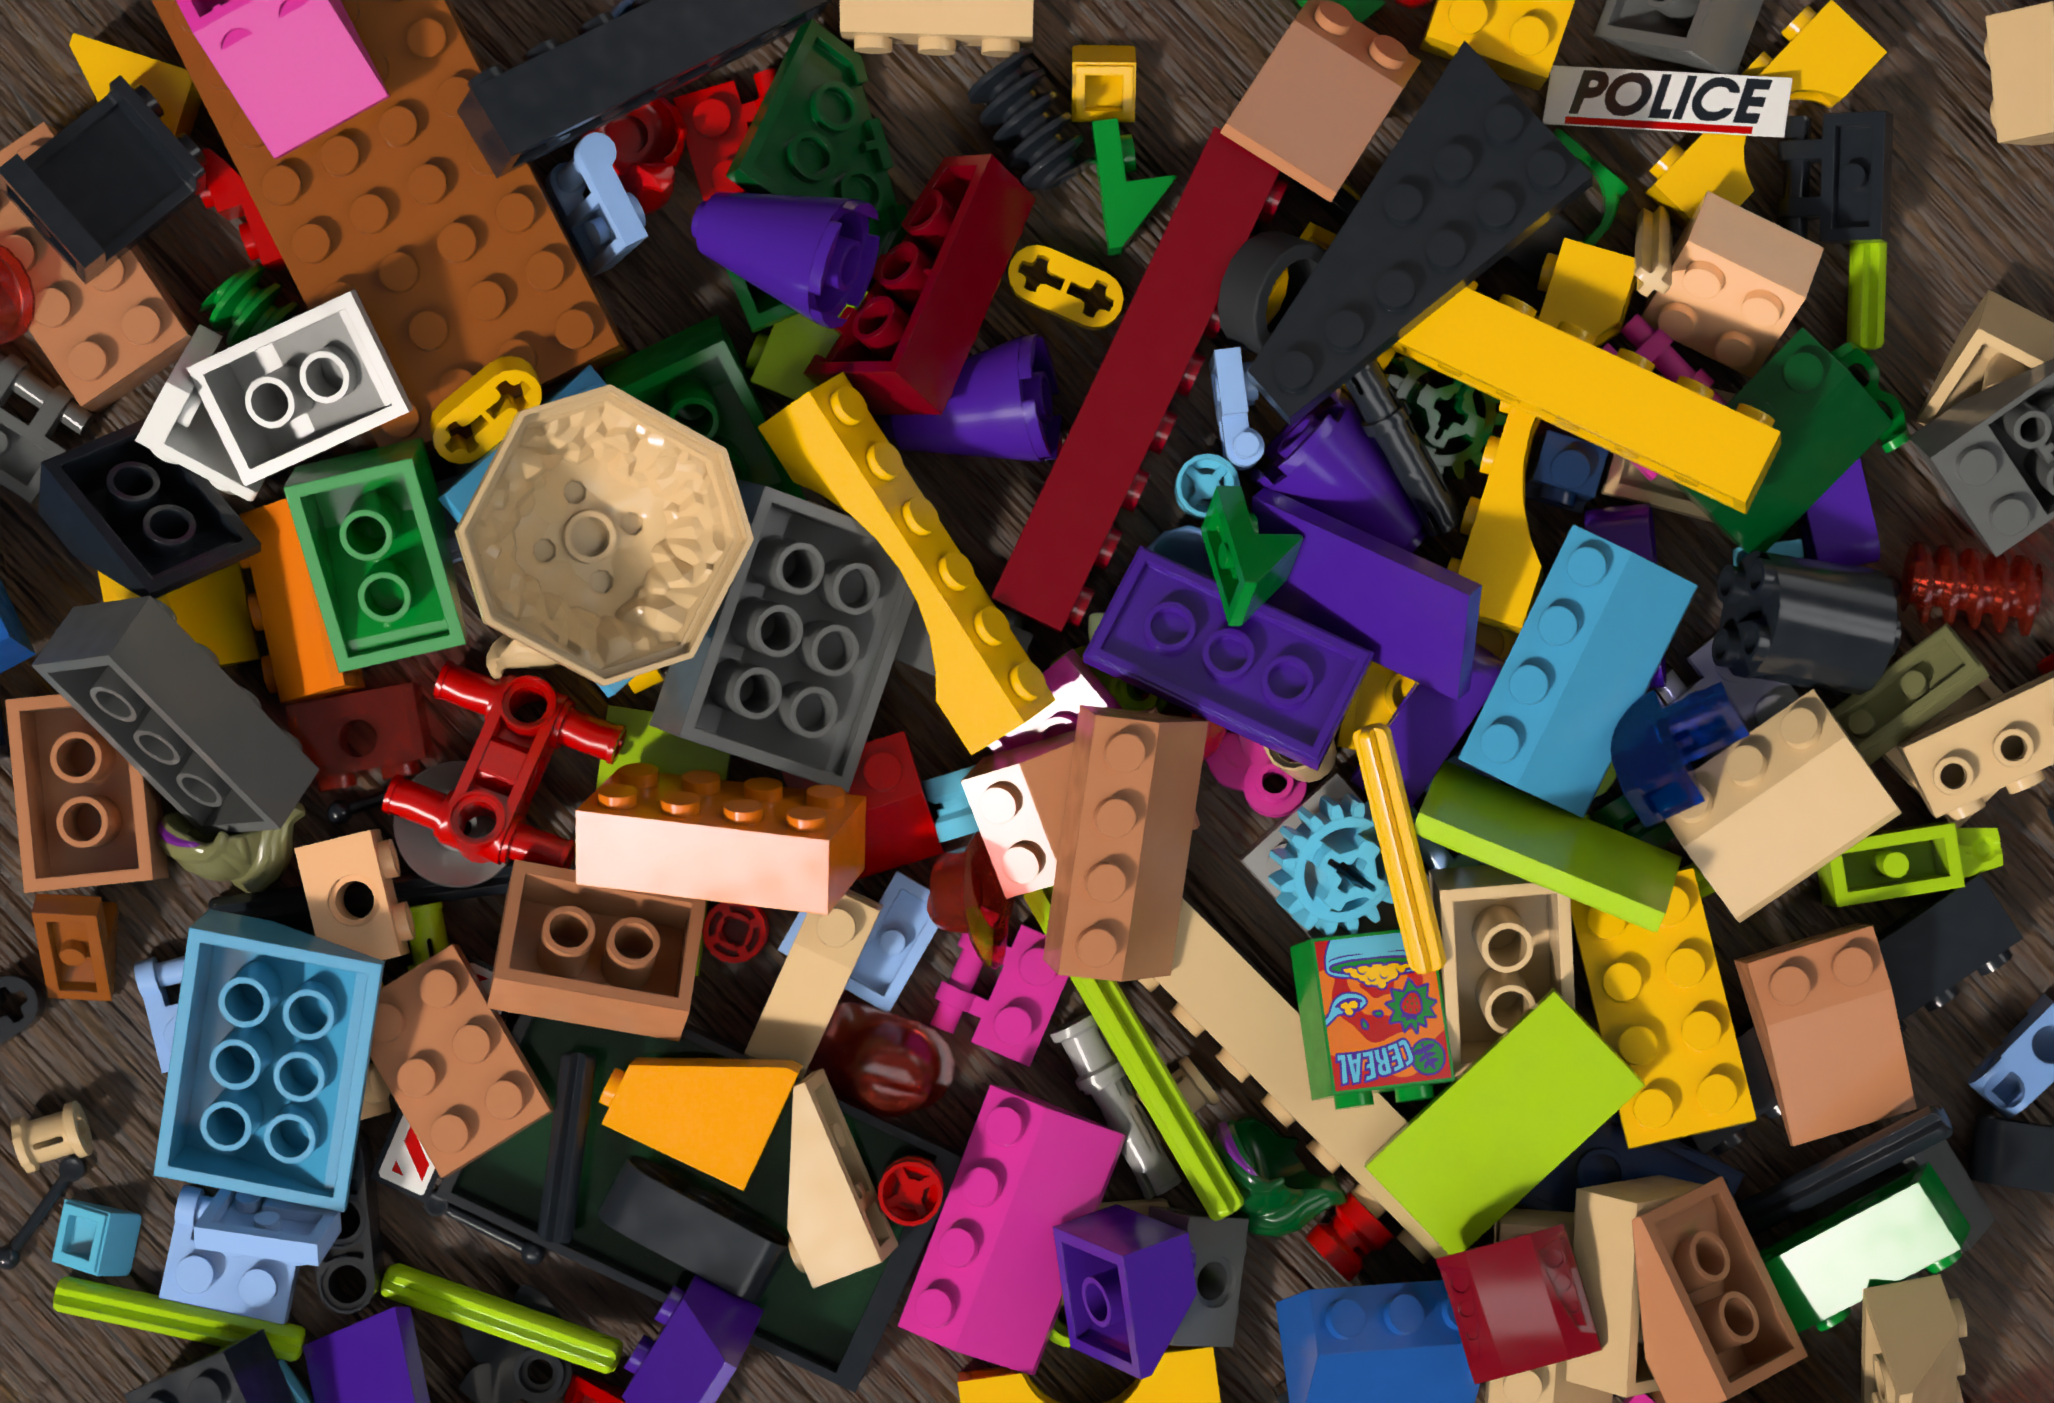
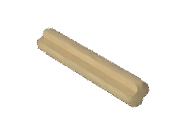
[1634,205,1673,297]

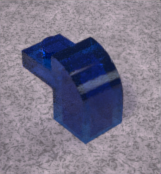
[1610,681,1750,828]

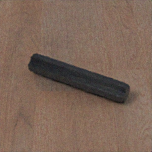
[537,1051,597,1243]

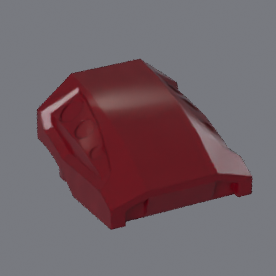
[1436,1223,1602,1384]

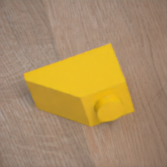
[69,33,202,137]

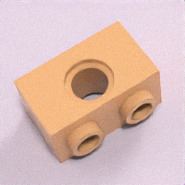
[294,829,416,960]

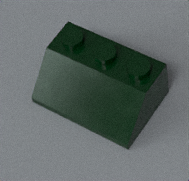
[1669,327,1893,555]

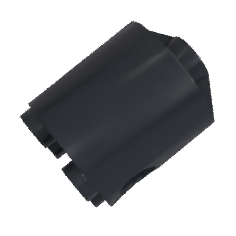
[1712,550,1901,695]

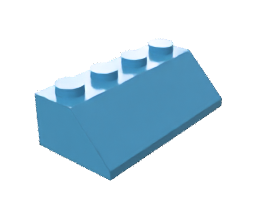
[1458,524,1698,818]

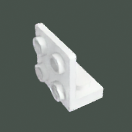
[135,324,266,501]

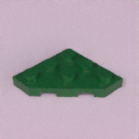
[726,19,908,284]

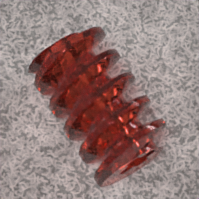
[1900,541,2043,637]

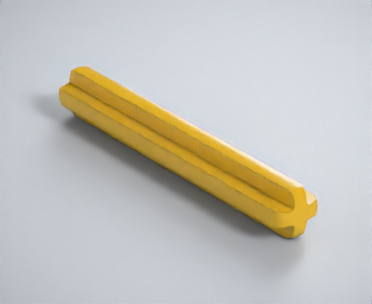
[1353,723,1447,974]

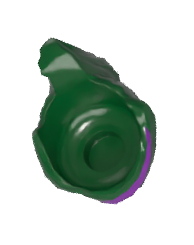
[1210,1116,1347,1237]

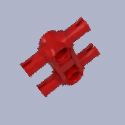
[382,660,627,869]

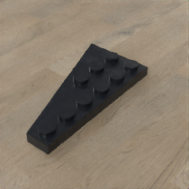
[1248,40,1593,426]

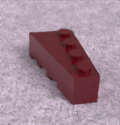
[803,154,1036,415]

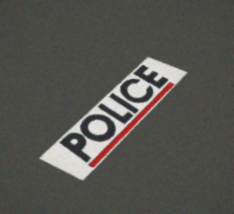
[1543,65,1793,138]

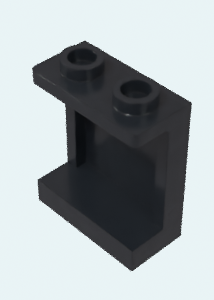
[0,75,207,285]

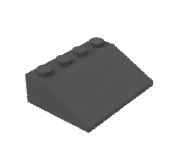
[649,479,915,793]

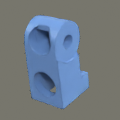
[1968,993,2054,1119]

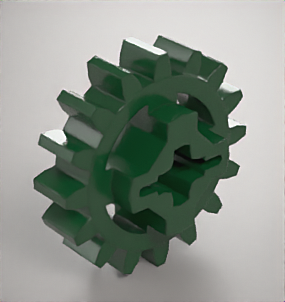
[1384,354,1507,479]

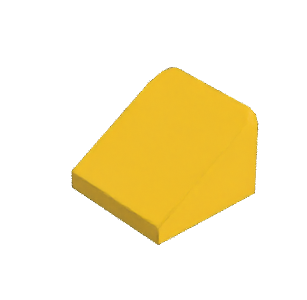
[1072,45,1136,122]

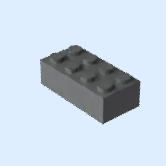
[31,596,320,835]

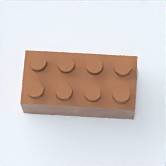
[0,122,195,413]

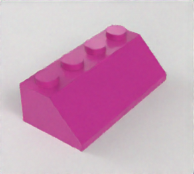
[898,1085,1127,1375]

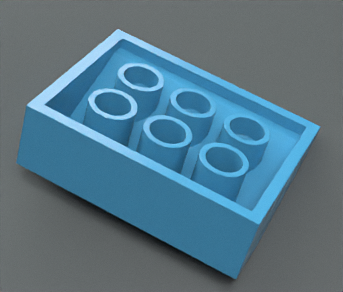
[153,909,385,1212]

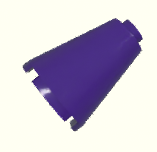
[691,191,880,329]
[881,334,1063,462]
[1251,387,1426,553]

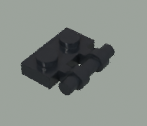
[1776,110,1894,244]

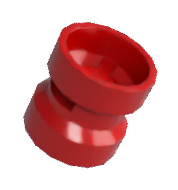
[702,902,770,964]
[878,1155,944,1226]
[1304,1191,1395,1282]

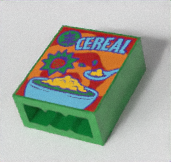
[1290,929,1455,1110]

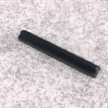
[1736,1105,1953,1237]

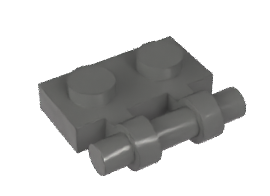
[0,353,95,505]

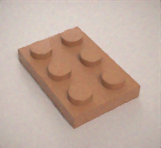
[370,944,554,1178]

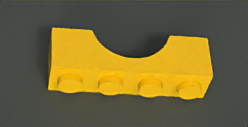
[1645,0,1887,230]
[957,1345,1221,1403]

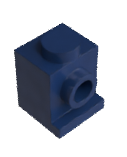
[1526,430,1609,515]

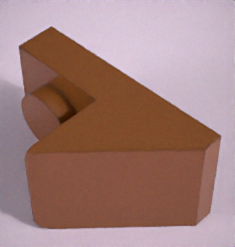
[31,894,119,1001]

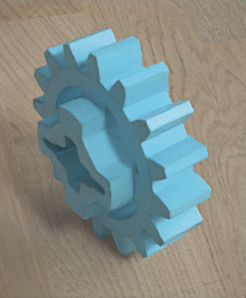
[1268,793,1394,937]

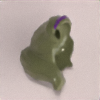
[156,802,306,893]

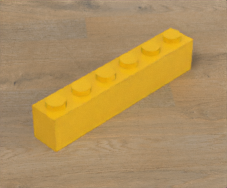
[1392,281,1781,514]

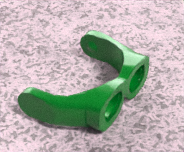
[1553,128,1629,246]
[1830,340,1911,454]

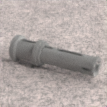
[1050,1011,1182,1200]

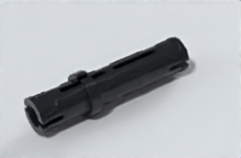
[1345,358,1464,537]

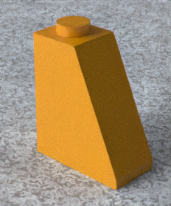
[599,1057,803,1191]

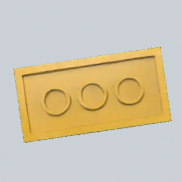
[1570,868,1757,1150]

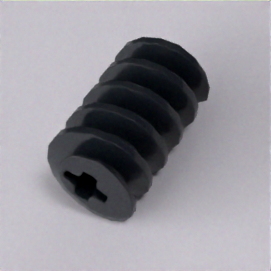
[967,49,1096,192]

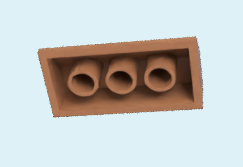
[1043,704,1208,982]

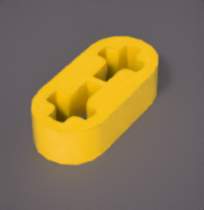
[1008,245,1124,331]
[429,356,542,464]

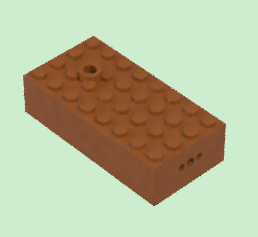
[152,0,631,460]

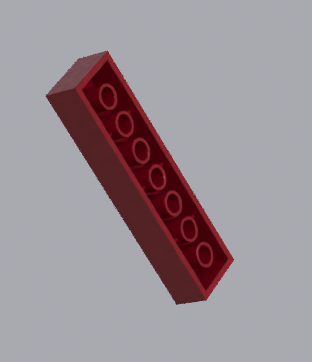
[991,126,1290,635]

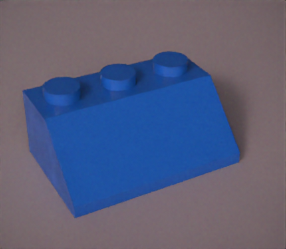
[1275,1280,1480,1403]

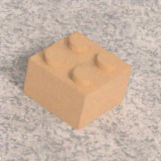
[1641,191,1824,378]

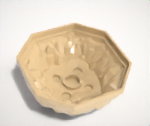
[455,384,754,686]

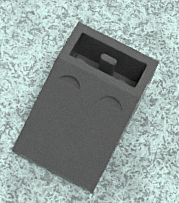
[1910,359,2054,557]

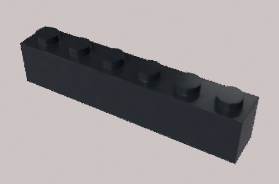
[457,0,831,178]
[1686,874,2023,1155]

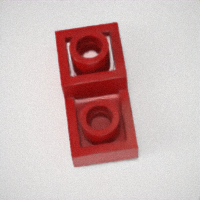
[200,148,287,272]

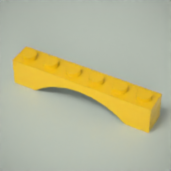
[1447,238,1637,634]
[758,372,1056,755]

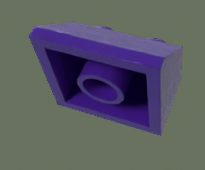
[1053,1204,1197,1379]
[622,1274,764,1403]

